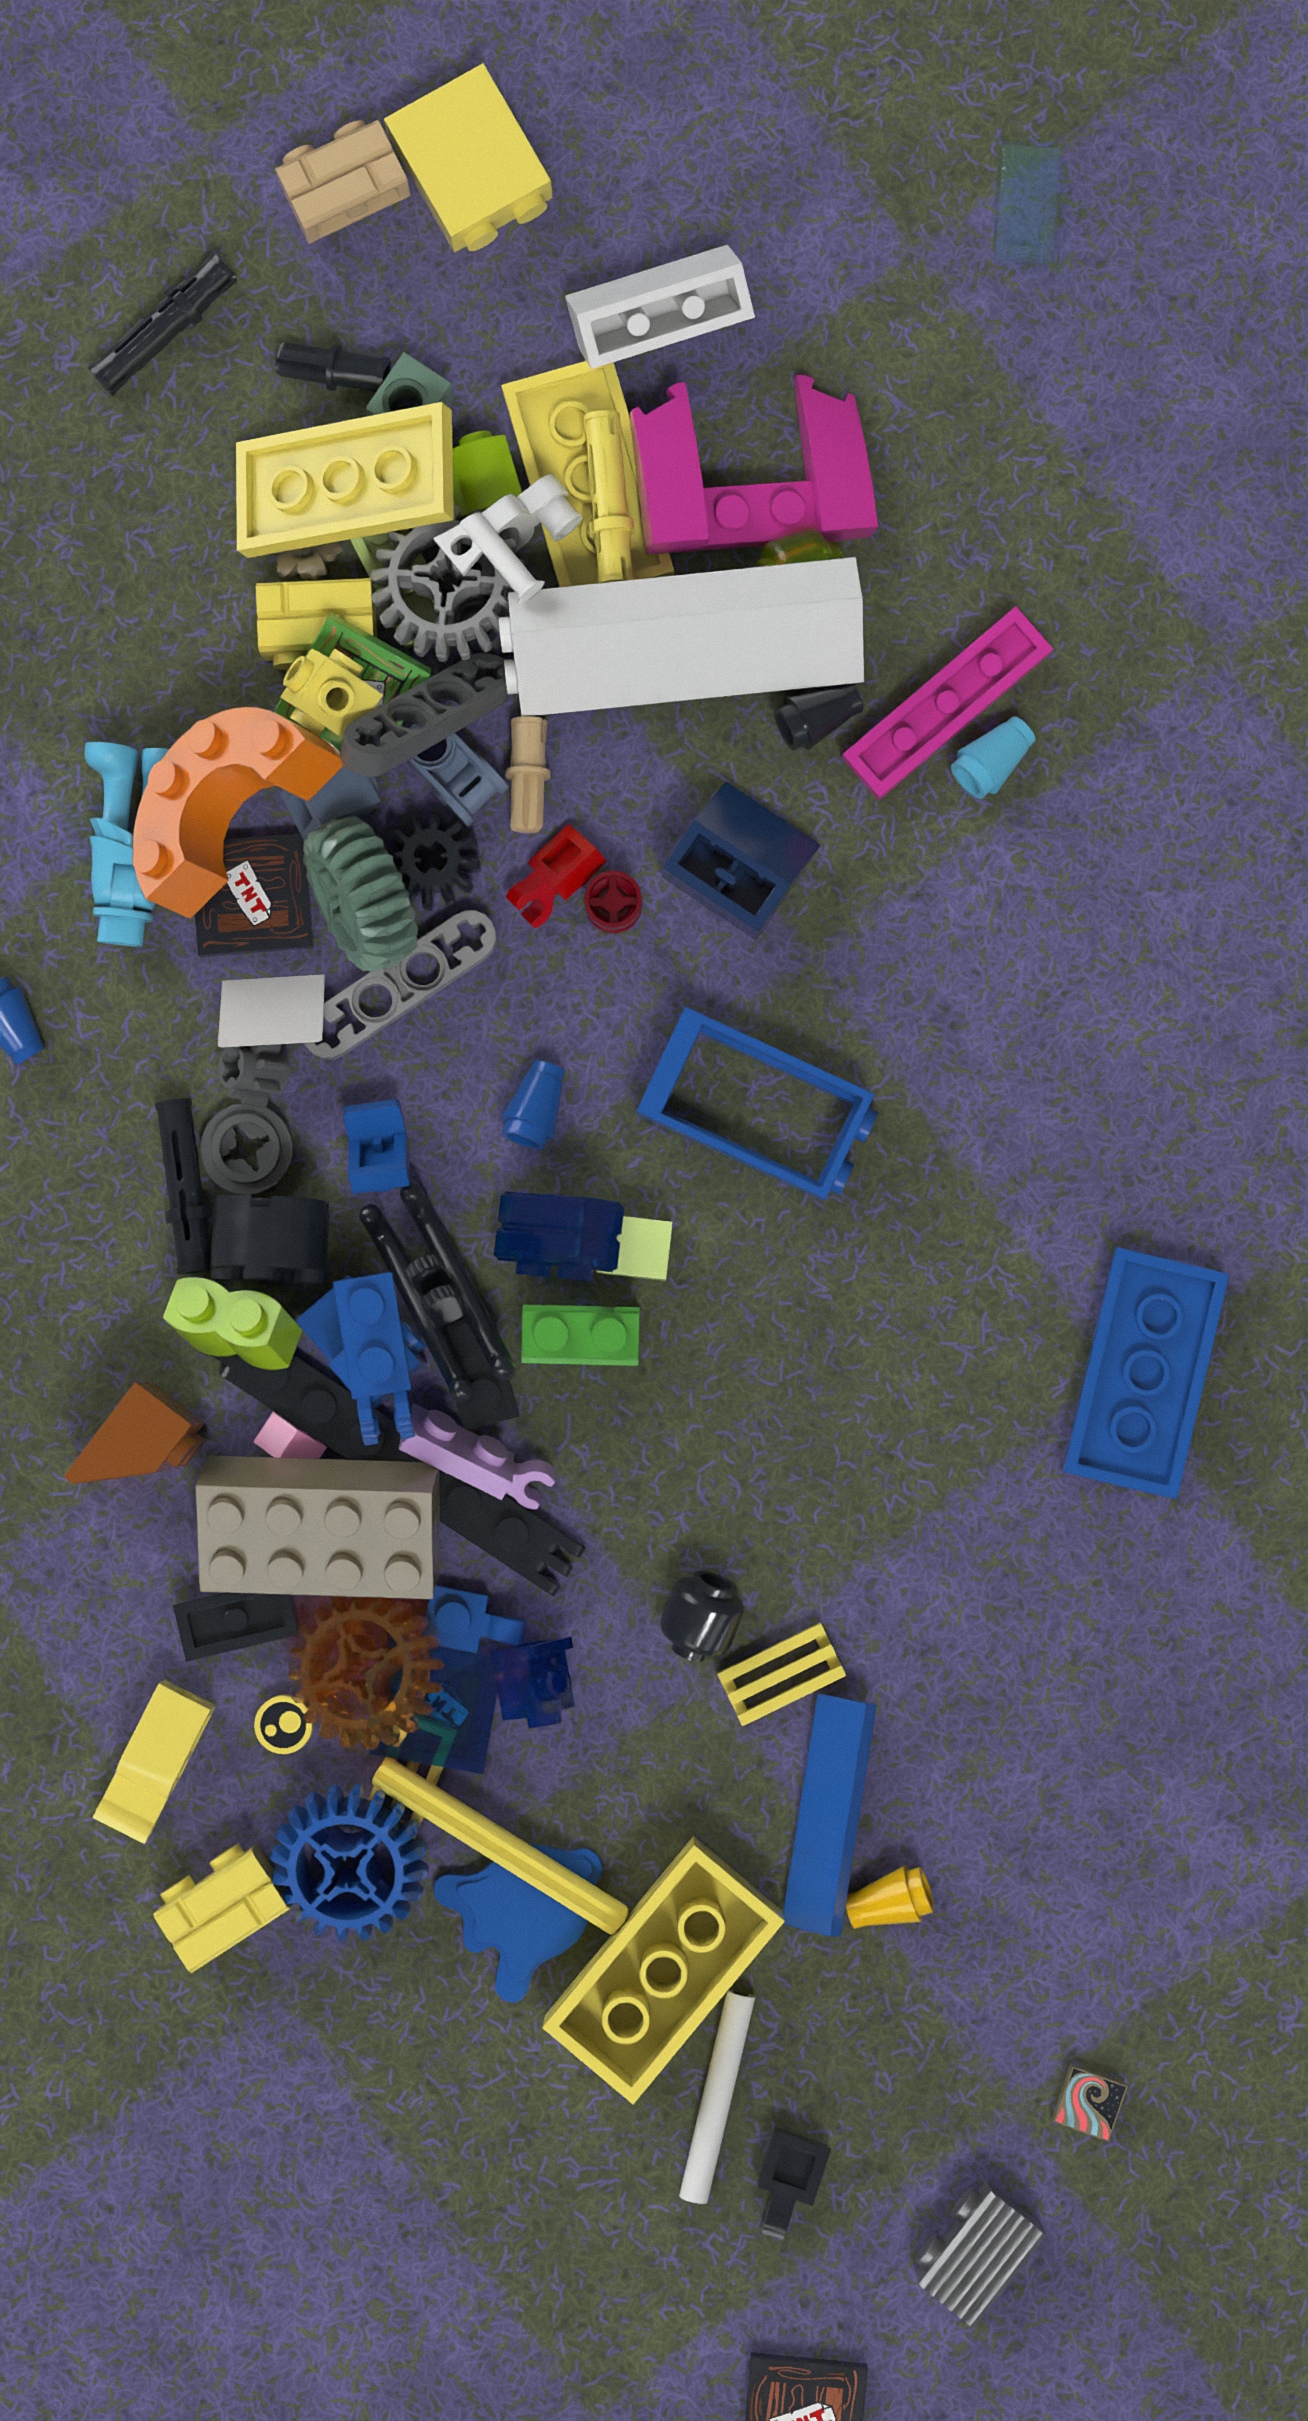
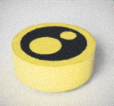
[254,1694,314,1754]

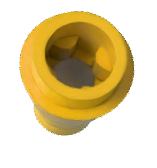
[846,1865,935,1929]

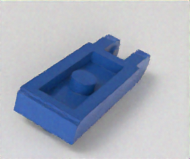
[333,1272,415,1446]

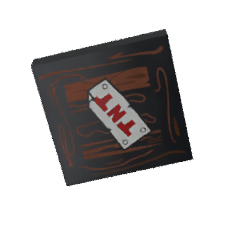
[195,833,314,958]
[745,2352,868,2421]

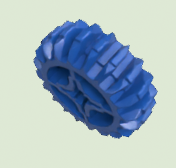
[270,1783,429,1943]

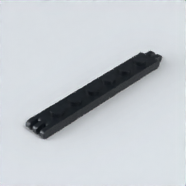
[211,1354,586,1596]

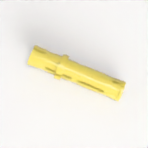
[583,410,634,583]

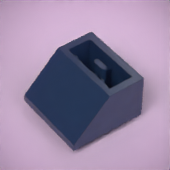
[662,782,821,941]

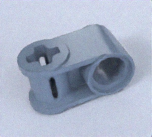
[408,723,509,828]

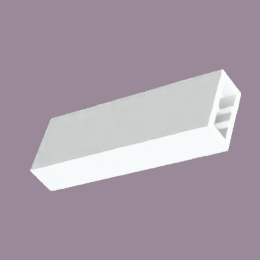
[499,557,864,716]

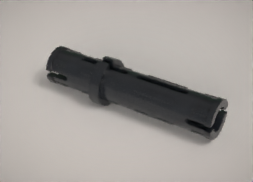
[87,253,238,396]
[155,1098,211,1275]

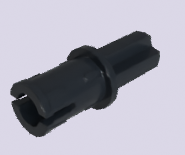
[275,342,391,392]

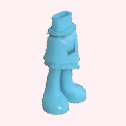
[84,742,169,947]

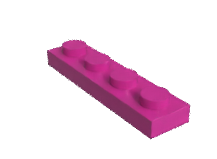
[842,606,1053,801]

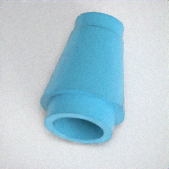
[951,716,1036,799]

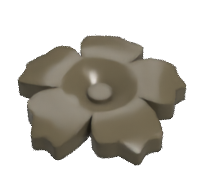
[276,541,343,581]

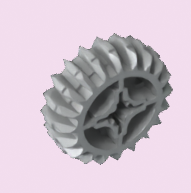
[370,504,524,662]

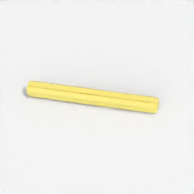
[372,1758,629,1935]

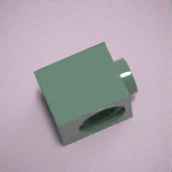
[365,352,455,416]

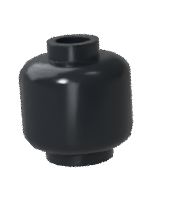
[660,1571,745,1662]

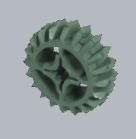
[303,816,418,972]

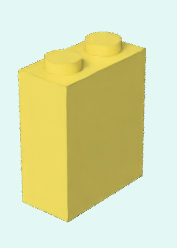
[384,63,553,253]

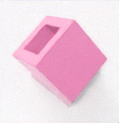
[253,1412,327,1459]

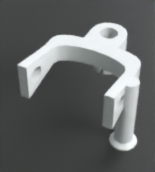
[433,474,583,604]

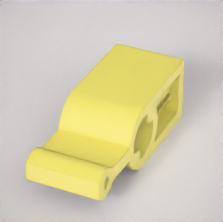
[93,1680,217,1844]

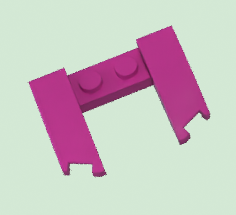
[630,375,878,555]

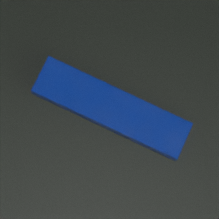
[783,1693,877,1937]

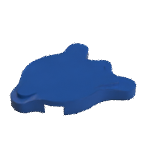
[433,1843,602,2002]

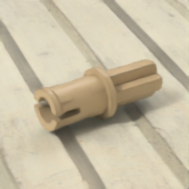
[505,716,551,834]

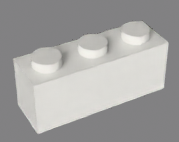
[565,245,755,369]

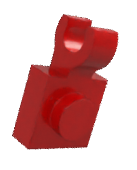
[506,824,607,928]

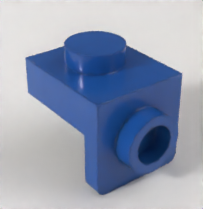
[343,1099,410,1194]

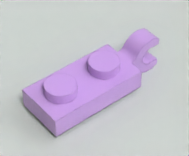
[399,1403,555,1509]

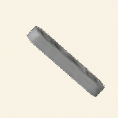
[304,910,497,1060]

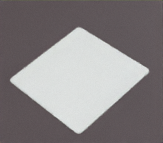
[218,974,325,1047]

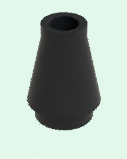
[774,683,863,750]

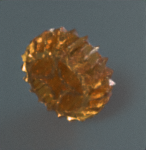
[287,1596,445,1749]

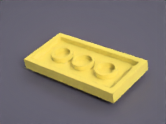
[501,361,674,587]
[236,402,454,558]

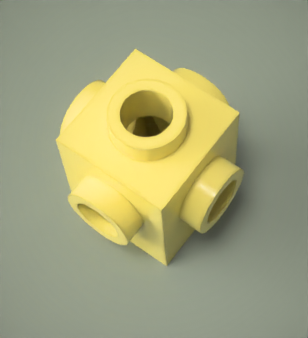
[280,649,383,739]

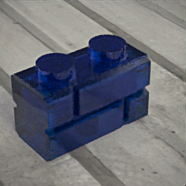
[494,1191,624,1282]

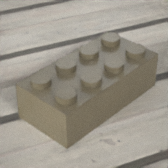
[196,1456,441,1599]

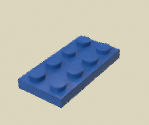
[1061,1247,1229,1499]

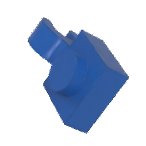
[420,1584,526,1653]

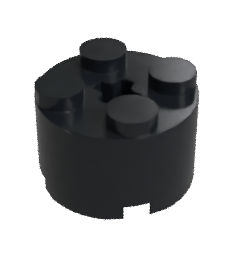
[210,1195,330,1285]

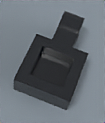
[756,2127,831,2240]

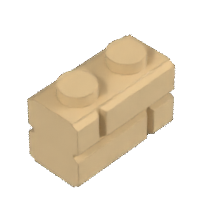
[275,120,411,244]

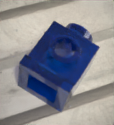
[491,1636,575,1728]

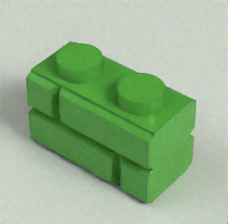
[521,1305,640,1366]

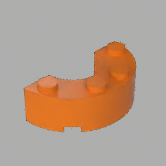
[132,707,344,919]

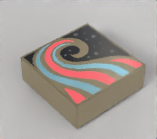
[1052,2063,1128,2142]

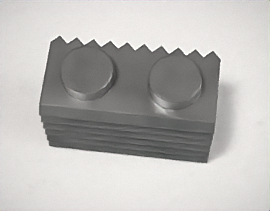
[915,2181,1046,2328]

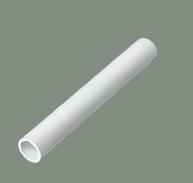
[679,1989,755,2204]

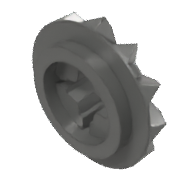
[200,1103,294,1195]

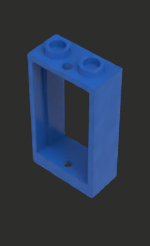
[636,1007,878,1202]

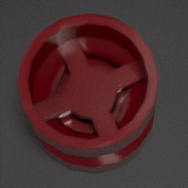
[584,870,642,934]

